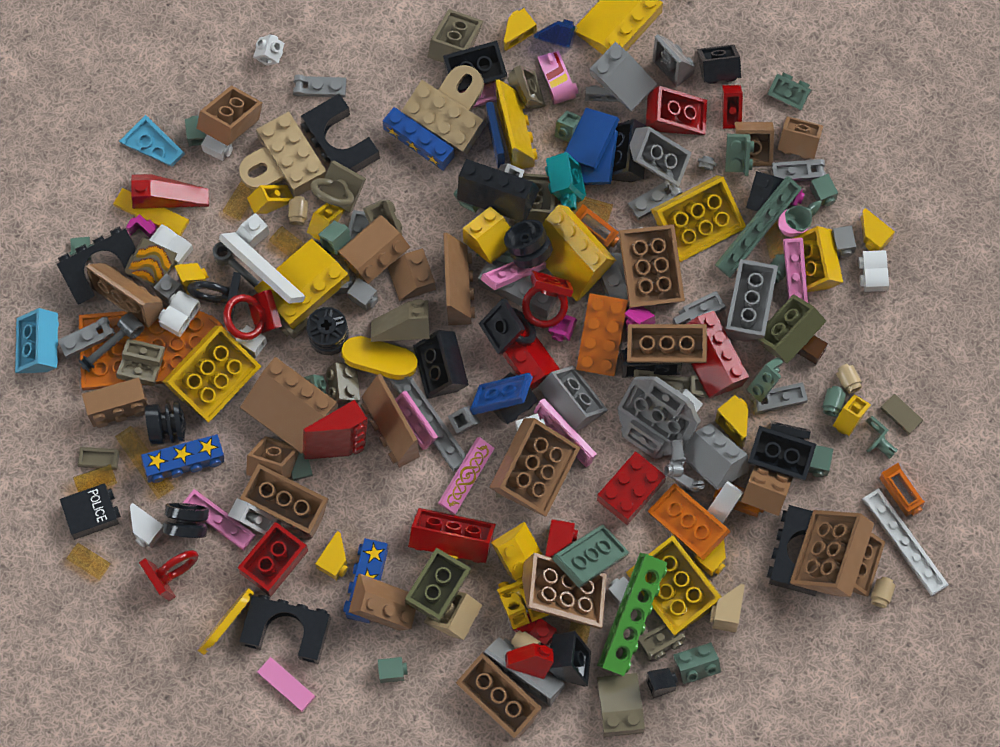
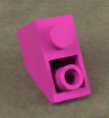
[624,307,655,332]

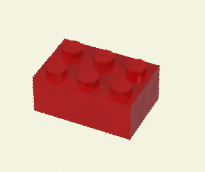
[597,451,666,525]
[237,522,308,597]

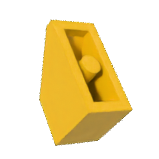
[504,8,537,51]
[247,185,293,214]
[307,203,345,240]
[861,208,895,251]
[175,263,209,295]
[833,394,871,436]
[315,531,348,581]
[694,540,726,577]

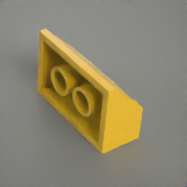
[794,226,843,292]

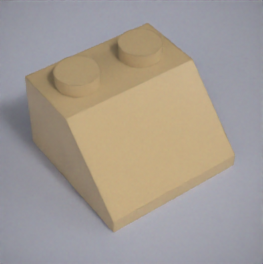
[709,584,745,633]
[424,592,482,640]

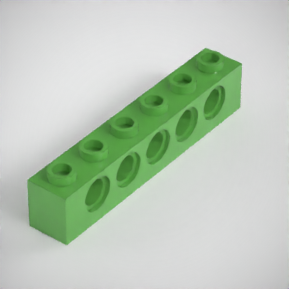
[597,553,667,676]

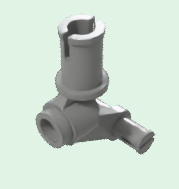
[664,440,705,492]

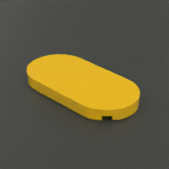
[341,336,418,380]
[197,588,254,655]

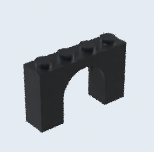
[300,94,380,173]
[55,226,136,305]
[767,505,817,596]
[239,595,331,664]

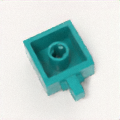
[545,152,586,211]

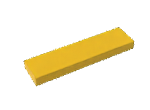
[113,188,189,236]

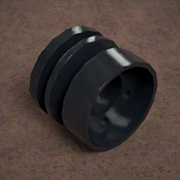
[306,307,349,356]
[145,401,186,446]

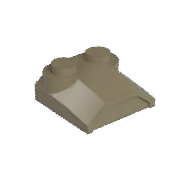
[507,65,546,109]

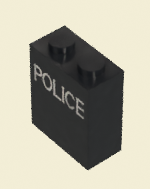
[60,483,121,540]

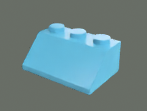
[15,308,59,373]

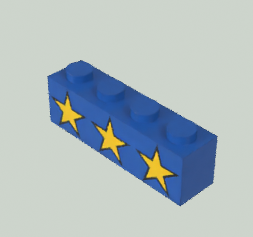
[382,107,455,171]
[141,434,224,483]
[343,538,389,624]

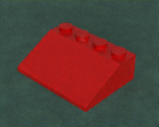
[303,400,367,459]

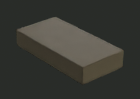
[880,393,923,435]
[78,447,120,470]

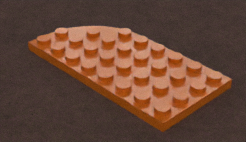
[79,307,227,390]

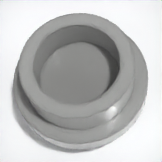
[698,156,717,171]

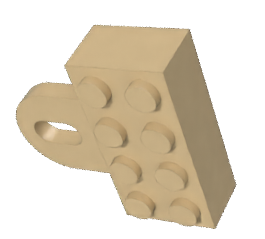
[402,65,488,154]
[239,112,327,196]

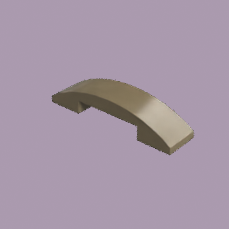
[634,370,708,398]

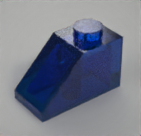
[534,19,577,49]

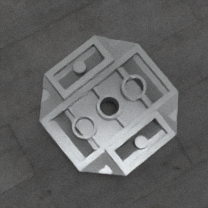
[617,376,701,459]

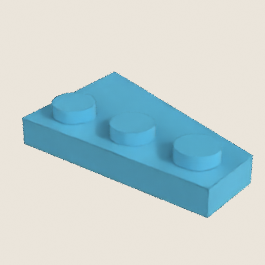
[119,115,185,167]

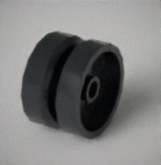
[504,220,553,269]
[163,503,209,538]

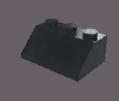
[443,40,508,92]
[612,119,648,182]
[413,330,469,399]
[621,348,682,378]
[748,426,817,481]

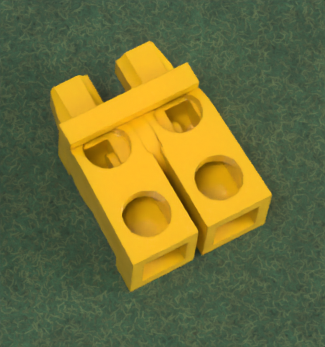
[497,577,549,629]

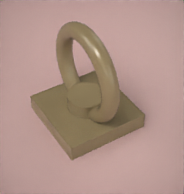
[310,161,366,213]

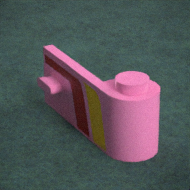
[537,51,578,105]

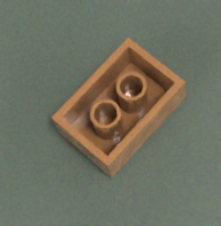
[197,85,263,146]
[82,377,148,428]
[741,466,793,516]

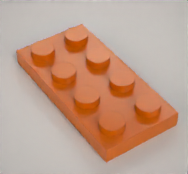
[576,293,628,377]
[648,483,730,560]

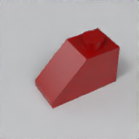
[722,85,743,129]
[545,519,578,558]
[512,614,557,647]
[506,643,554,679]

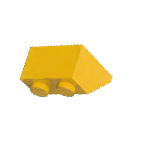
[463,207,510,264]
[715,395,748,449]
[491,522,543,581]

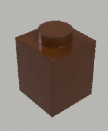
[797,335,828,365]

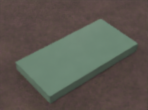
[552,524,630,588]

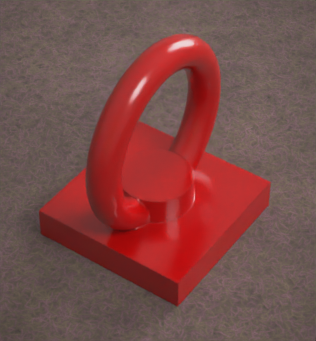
[522,270,574,328]
[223,289,282,340]
[139,550,199,601]

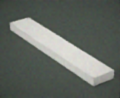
[219,232,305,304]
[862,488,949,597]

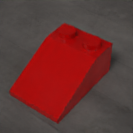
[645,86,707,135]

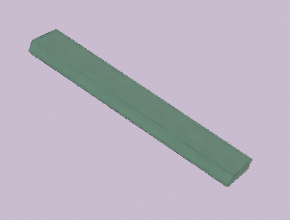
[715,176,802,278]

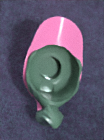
[778,201,822,237]

